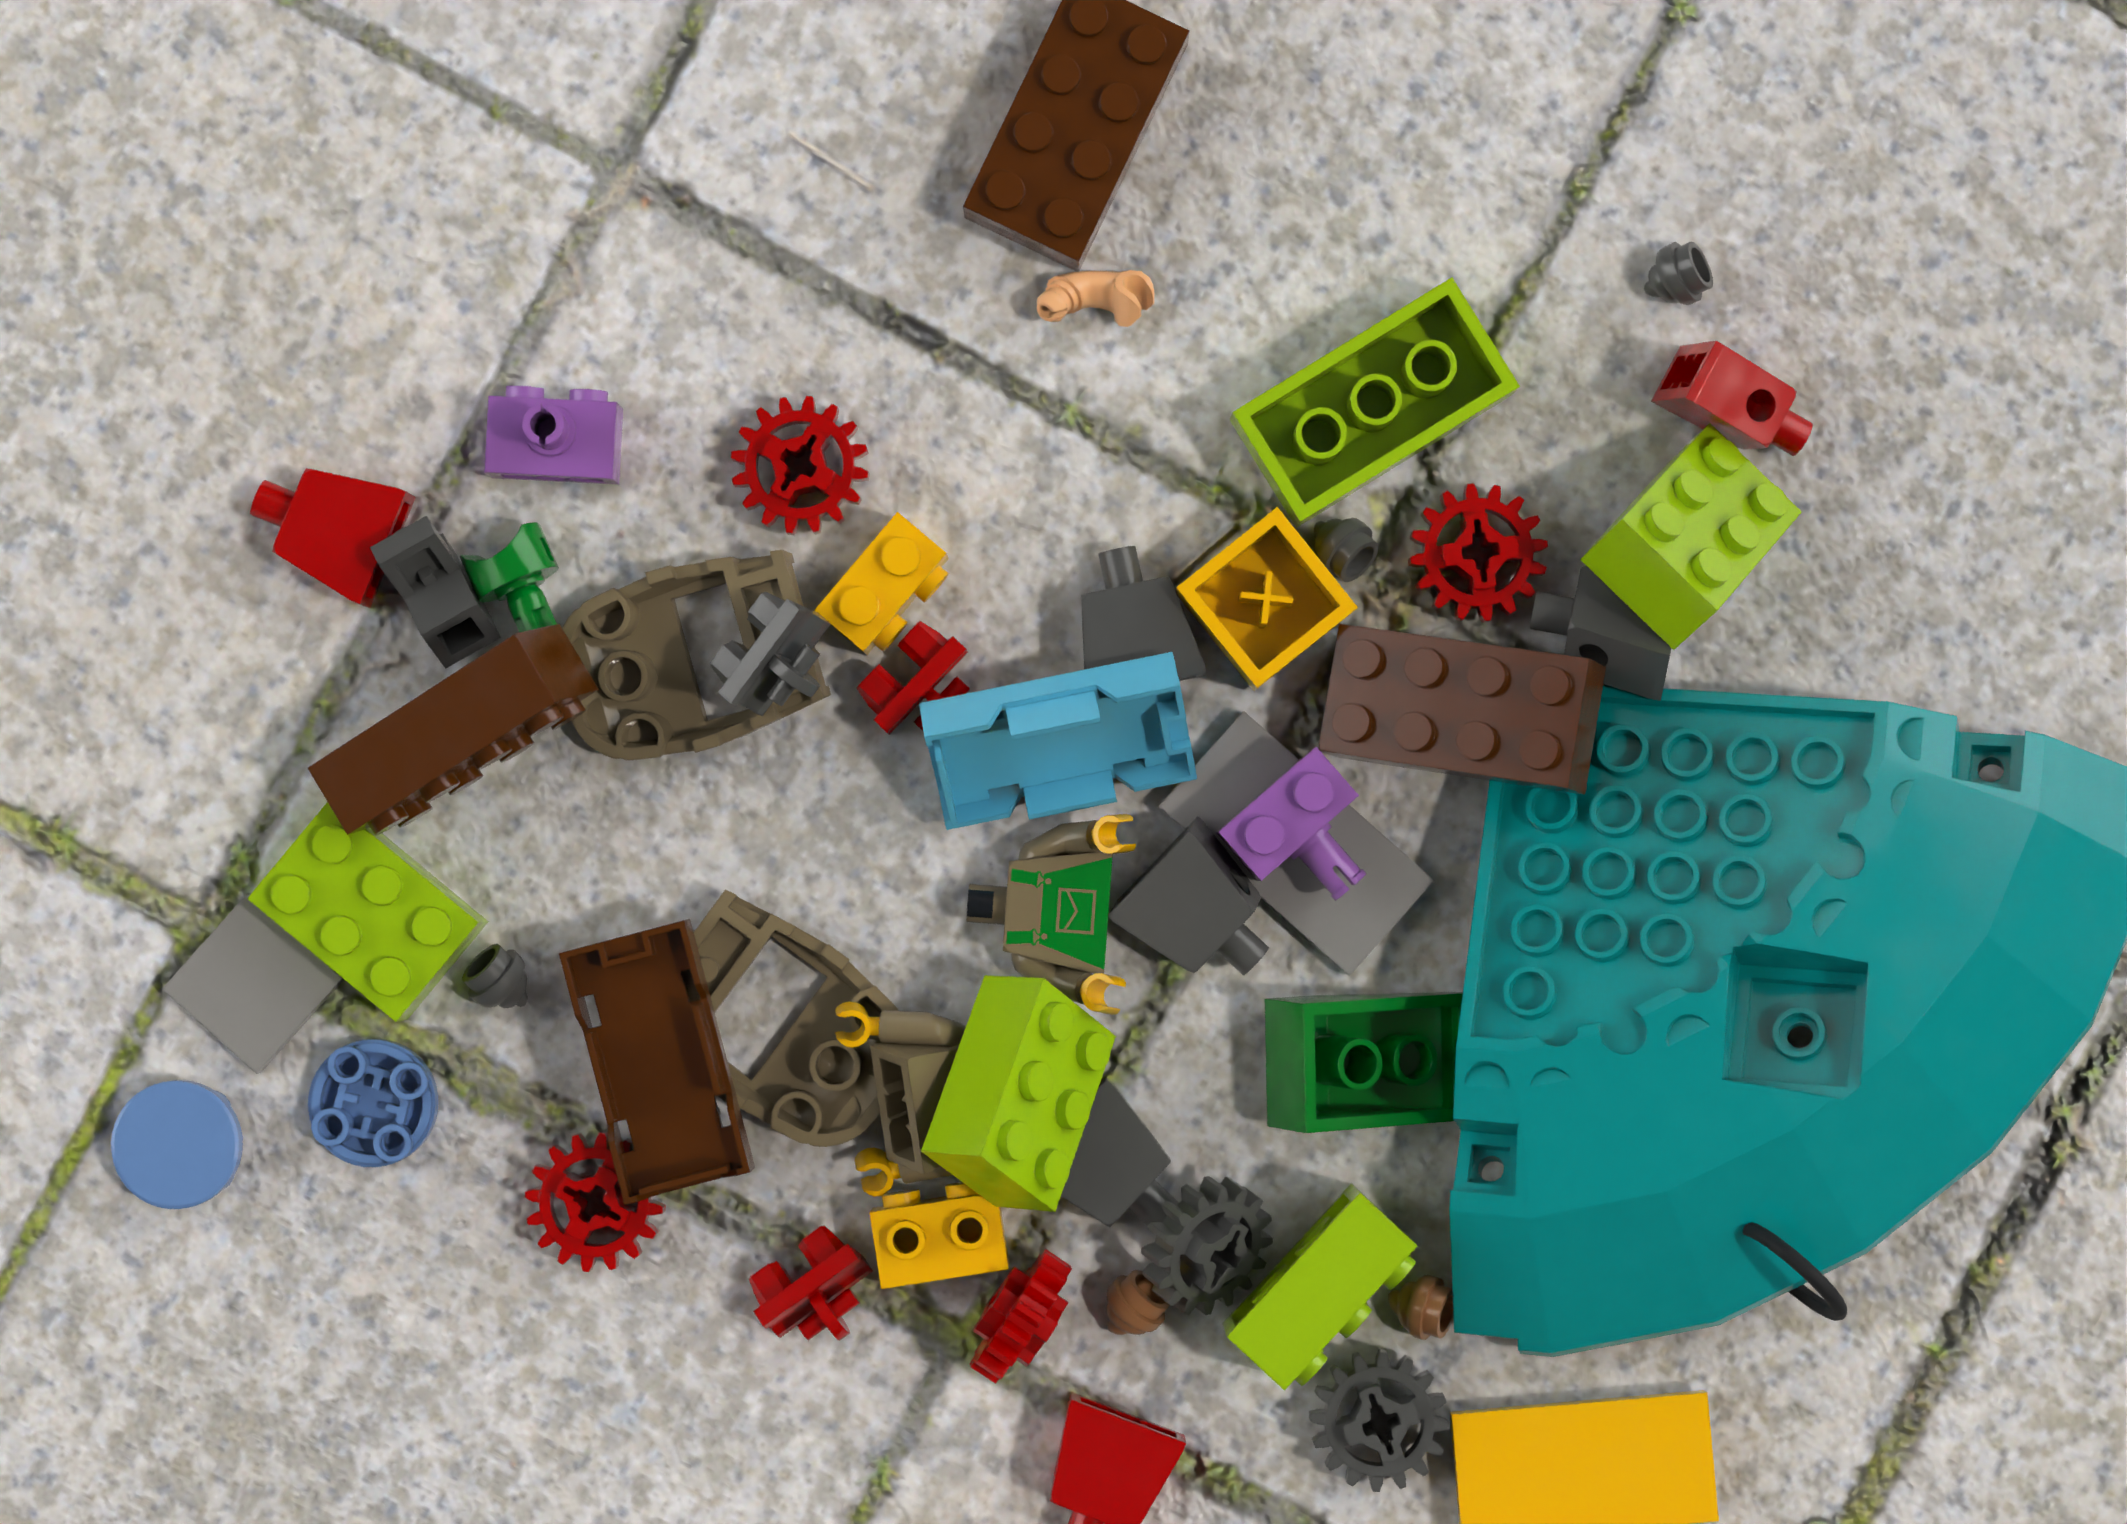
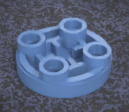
[308,1039,439,1167]
[111,1080,243,1209]

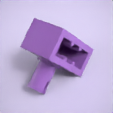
[484,386,623,485]
[1216,747,1367,901]

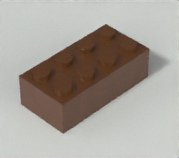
[963,0,1190,272]
[308,624,599,836]
[1318,624,1606,795]

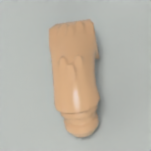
[1036,270,1154,327]

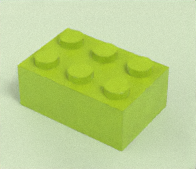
[1580,423,1802,650]
[247,802,489,1022]
[921,975,1116,1212]
[1222,1183,1417,1391]

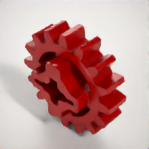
[731,396,870,536]
[1408,483,1548,623]
[524,1131,666,1272]
[969,1249,1072,1384]

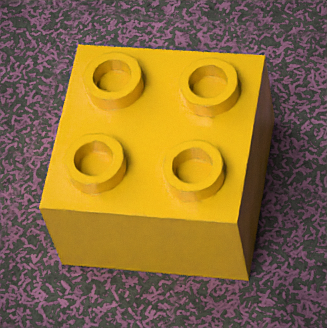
[1175,507,1358,691]

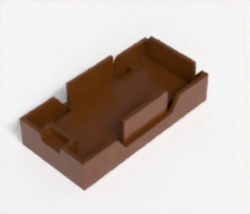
[559,919,755,1205]

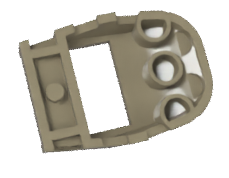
[562,550,831,760]
[682,889,899,1147]

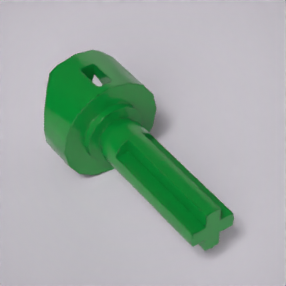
[460,522,559,633]

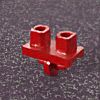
[856,621,970,735]
[749,1226,873,1341]

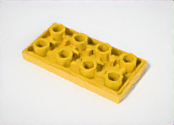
[1450,1390,1719,1524]

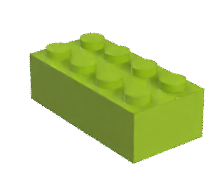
[1230,277,1520,528]

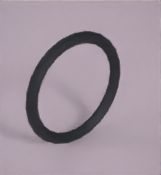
[1743,1222,1847,1321]

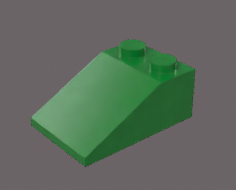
[1265,992,1463,1133]

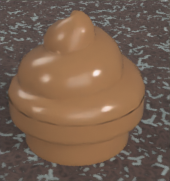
[1106,1270,1170,1335]
[1388,1275,1454,1340]

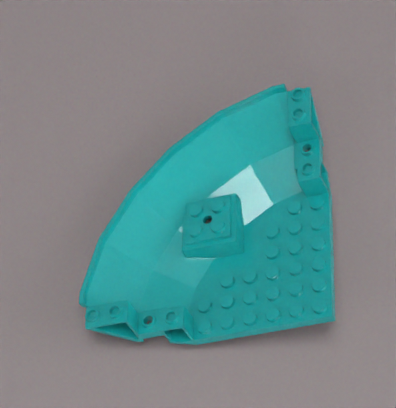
[1449,685,2127,1357]

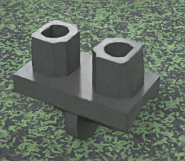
[710,592,831,716]

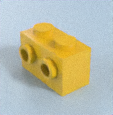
[815,512,949,655]
[869,1182,1010,1289]

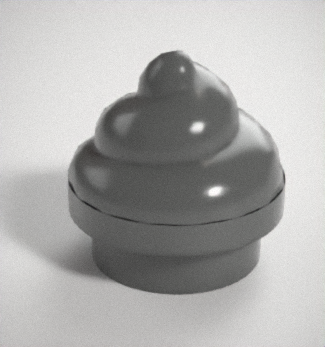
[1644,241,1713,305]
[1314,518,1379,582]
[462,944,528,1008]

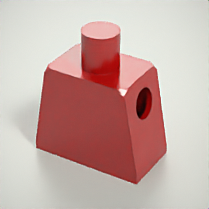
[1651,341,1813,456]
[250,468,416,608]
[1050,1392,1186,1524]

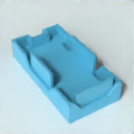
[919,652,1197,830]

